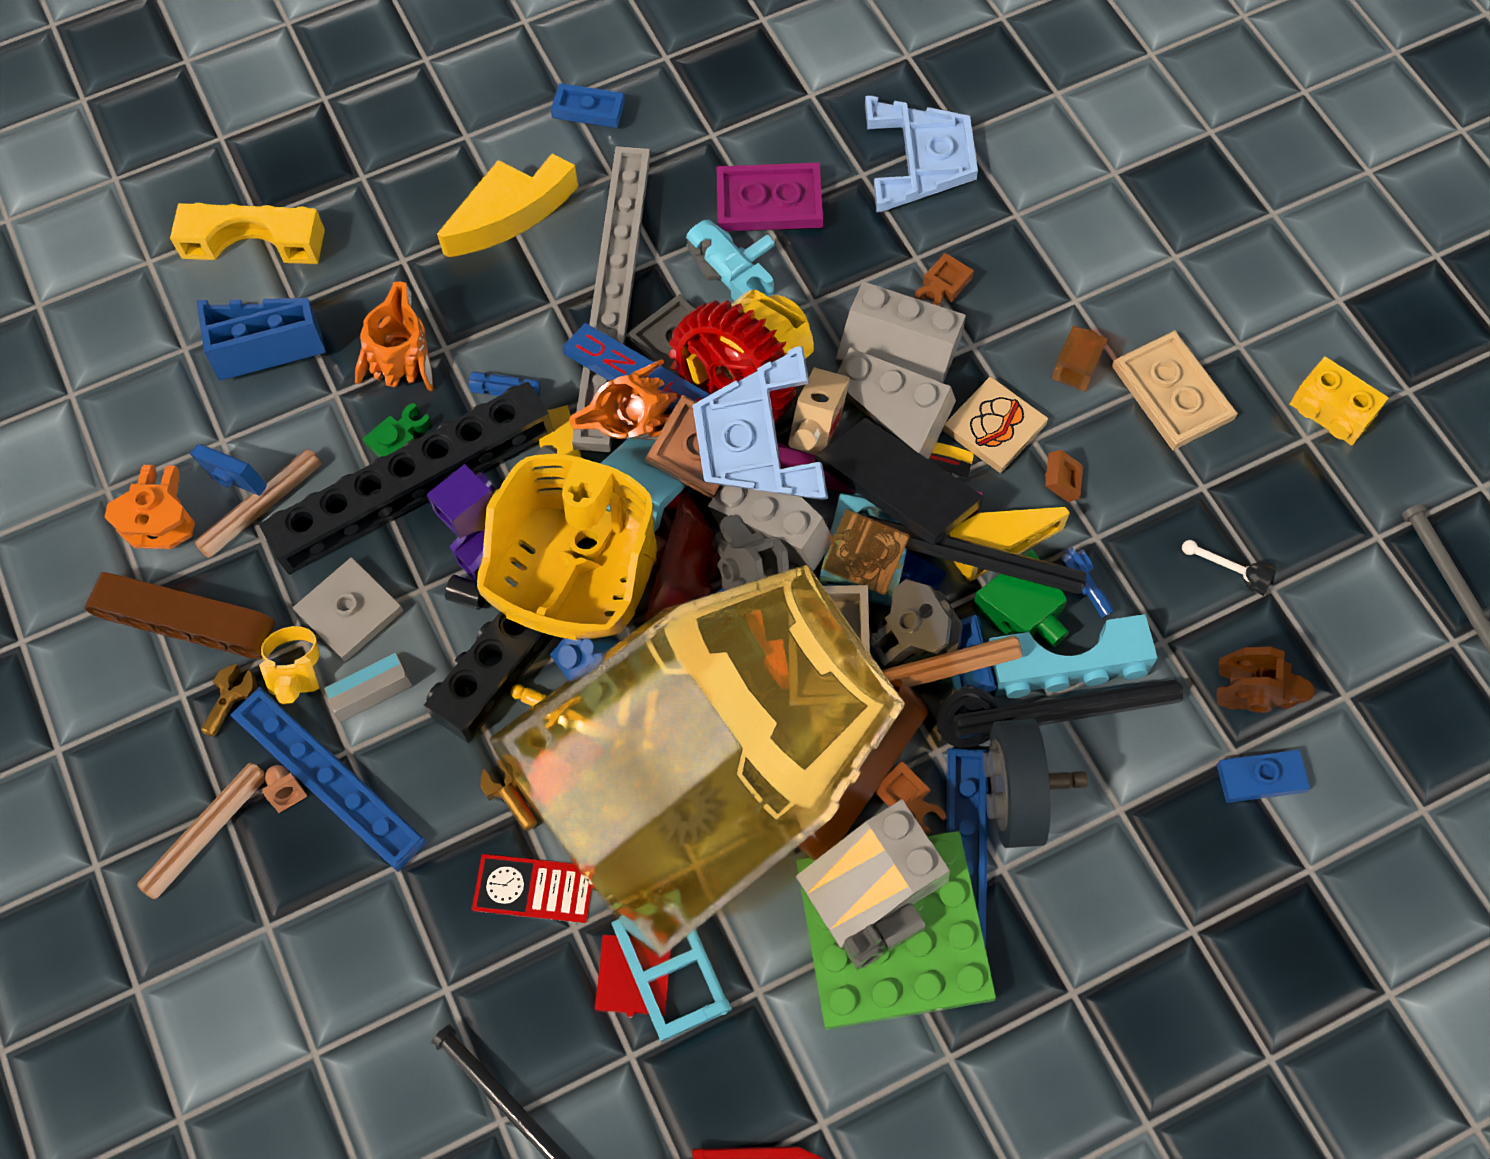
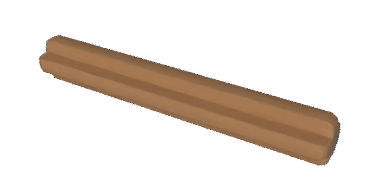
[195,449,322,558]
[870,635,1022,696]
[137,762,266,899]

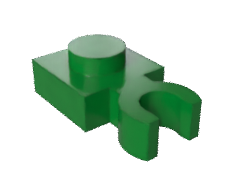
[363,403,432,457]

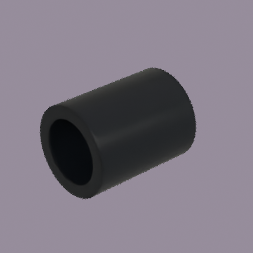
[445,575,486,610]

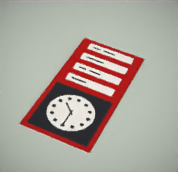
[472,854,595,923]

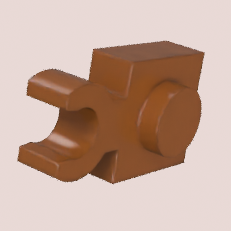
[914,253,974,307]
[875,761,946,835]

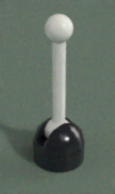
[1182,540,1277,596]

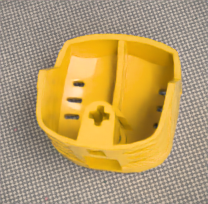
[477,454,657,641]

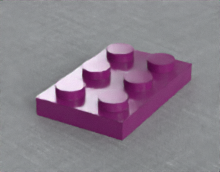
[716,163,823,231]

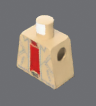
[788,367,850,455]

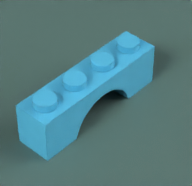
[988,614,1158,698]

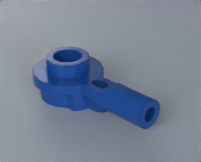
[1060,547,1115,618]

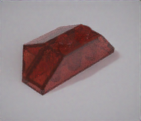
[641,493,721,628]

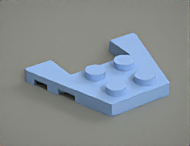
[865,96,978,212]
[693,346,828,500]

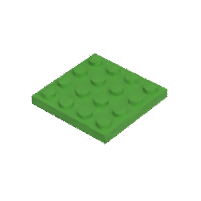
[796,831,996,1030]

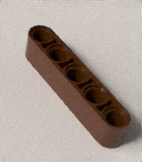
[84,572,276,659]
[784,679,929,861]

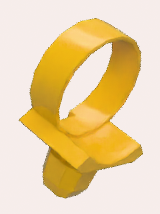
[259,626,320,704]

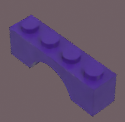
[426,464,496,581]

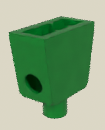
[972,549,1069,648]

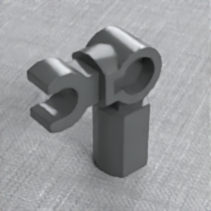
[843,903,926,970]

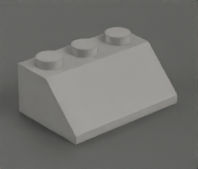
[836,282,966,383]

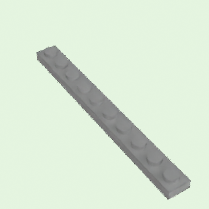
[572,146,650,452]

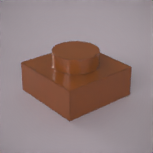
[1045,450,1083,502]

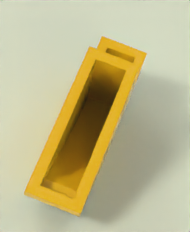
[437,154,579,257]

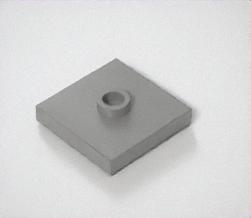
[292,557,403,662]

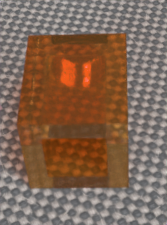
[1052,325,1108,392]

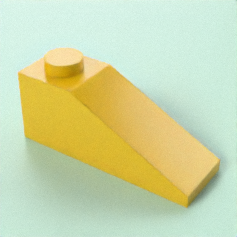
[947,507,1069,583]

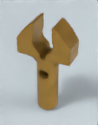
[201,664,257,737]
[480,760,537,831]

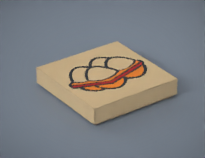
[943,377,1048,474]

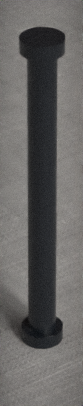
[431,1024,571,1159]

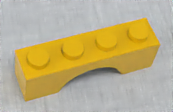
[170,203,325,264]

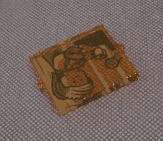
[821,509,910,596]

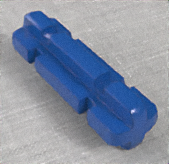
[469,371,541,397]

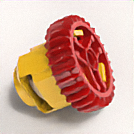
[669,290,814,424]

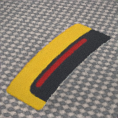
[929,442,974,478]

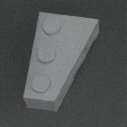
[837,347,956,459]
[708,486,834,572]

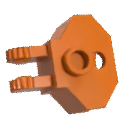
[104,465,195,549]

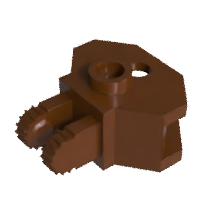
[1216,647,1315,713]

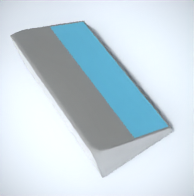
[324,652,412,722]

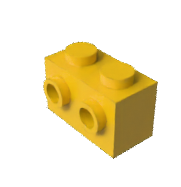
[1290,356,1389,446]

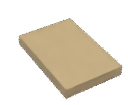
[1112,330,1238,450]

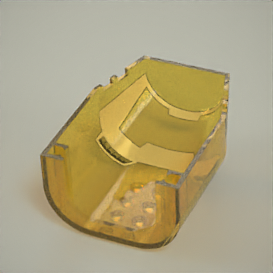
[490,565,905,957]

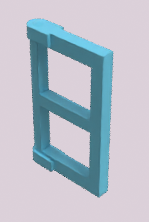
[611,892,732,1042]

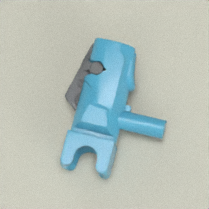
[686,220,775,301]

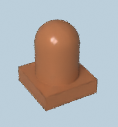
[262,765,307,813]

